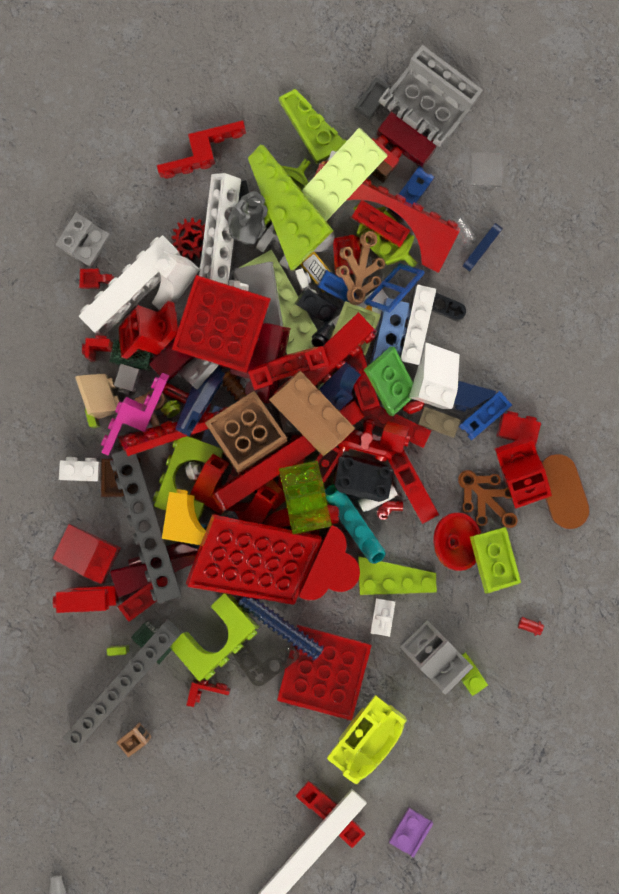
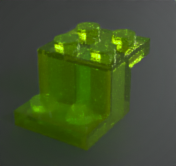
[279,461,332,534]

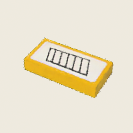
[300,252,331,293]

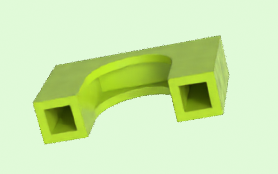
[153,436,224,521]
[170,593,260,681]

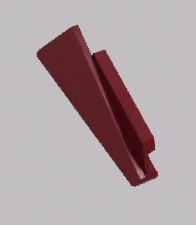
[110,542,199,597]

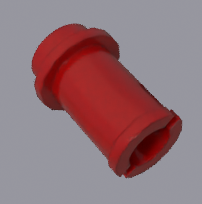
[518,616,544,636]

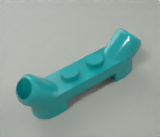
[324,484,386,564]

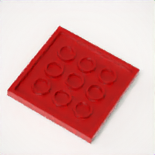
[172,275,271,374]
[277,624,372,721]

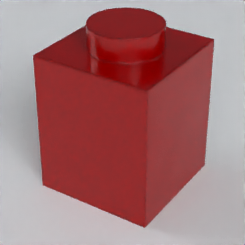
[379,421,411,453]

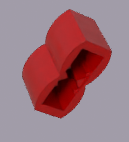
[496,411,541,445]

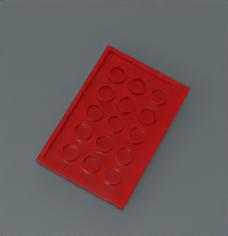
[186,514,322,605]

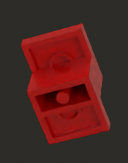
[118,301,179,359]
[495,436,552,509]

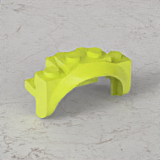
[327,695,407,784]

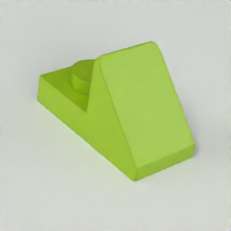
[461,652,488,696]

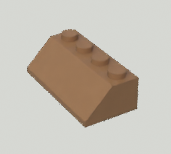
[269,371,355,456]

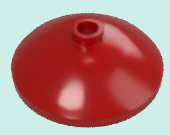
[433,512,481,571]

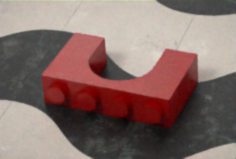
[190,454,279,524]
[53,585,119,613]

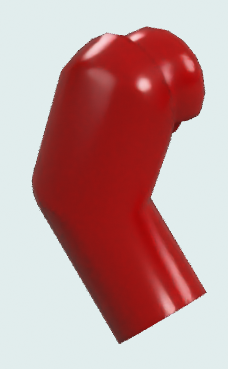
[403,400,425,414]
[377,501,403,520]

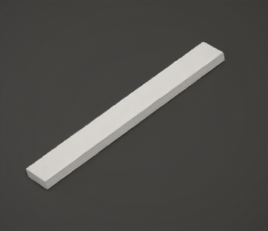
[258,789,367,894]

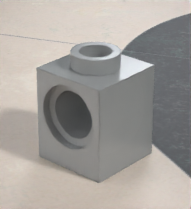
[114,364,142,395]

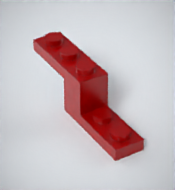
[157,120,246,179]

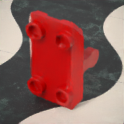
[337,419,393,461]

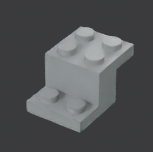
[400,620,473,695]

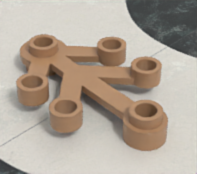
[336,231,385,305]

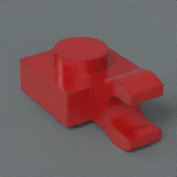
[79,269,114,289]

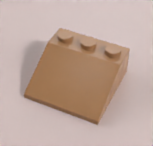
[205,391,288,475]

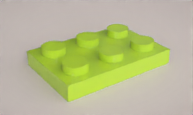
[470,527,521,593]

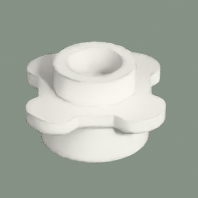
[185,461,202,480]

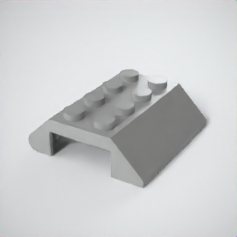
[378,45,483,148]

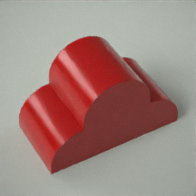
[299,524,360,600]

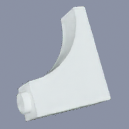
[152,251,200,310]

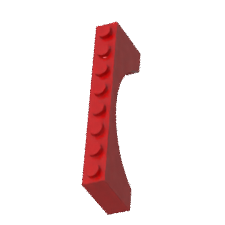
[314,160,461,273]

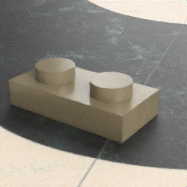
[418,407,461,438]

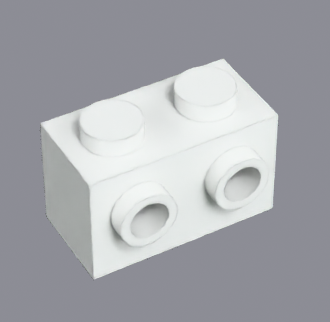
[59,457,101,482]

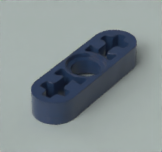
[462,223,503,272]

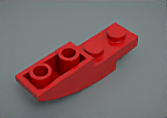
[387,449,439,524]

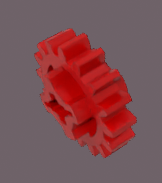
[171,217,205,260]

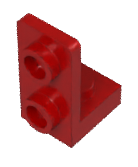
[186,679,231,707]

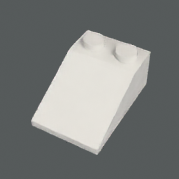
[409,343,459,409]

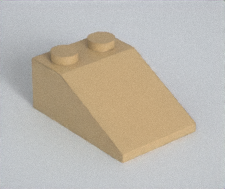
[75,374,121,419]

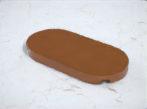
[542,454,589,529]

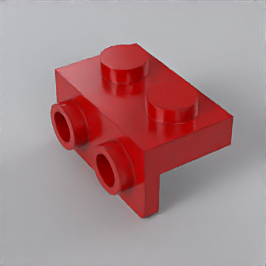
[82,335,116,362]

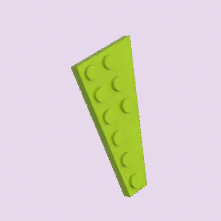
[248,144,333,270]

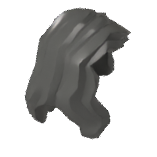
[228,191,268,245]

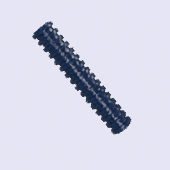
[238,596,324,661]

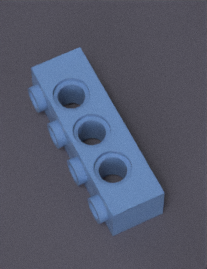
[370,298,411,364]

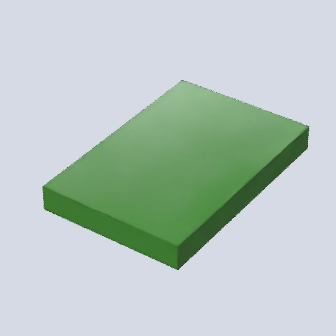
[364,346,413,416]

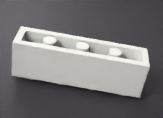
[400,285,436,365]

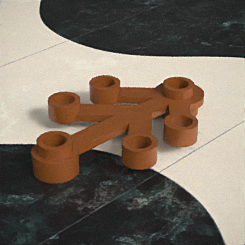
[458,470,518,528]

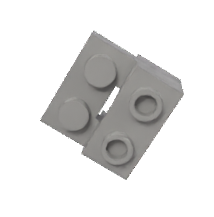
[55,213,111,267]

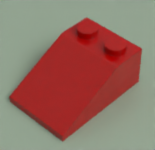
[52,524,121,584]

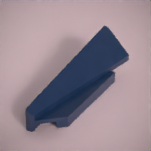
[176,365,225,437]

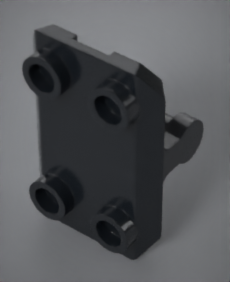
[334,455,393,502]

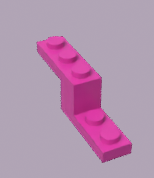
[101,373,169,456]

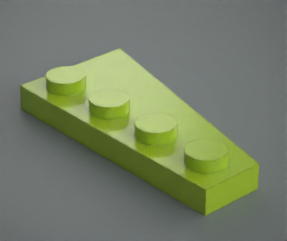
[279,89,346,164]
[358,556,437,595]

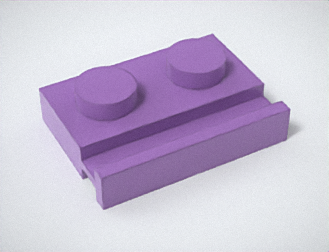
[389,807,433,858]

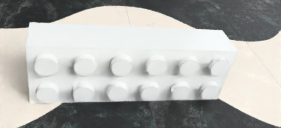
[79,235,181,336]

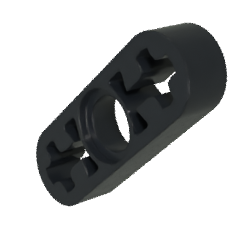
[431,293,466,321]

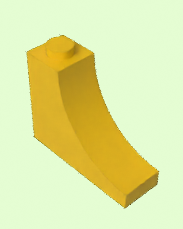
[162,489,206,545]

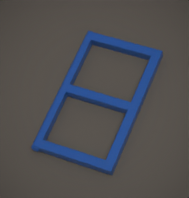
[364,263,425,313]

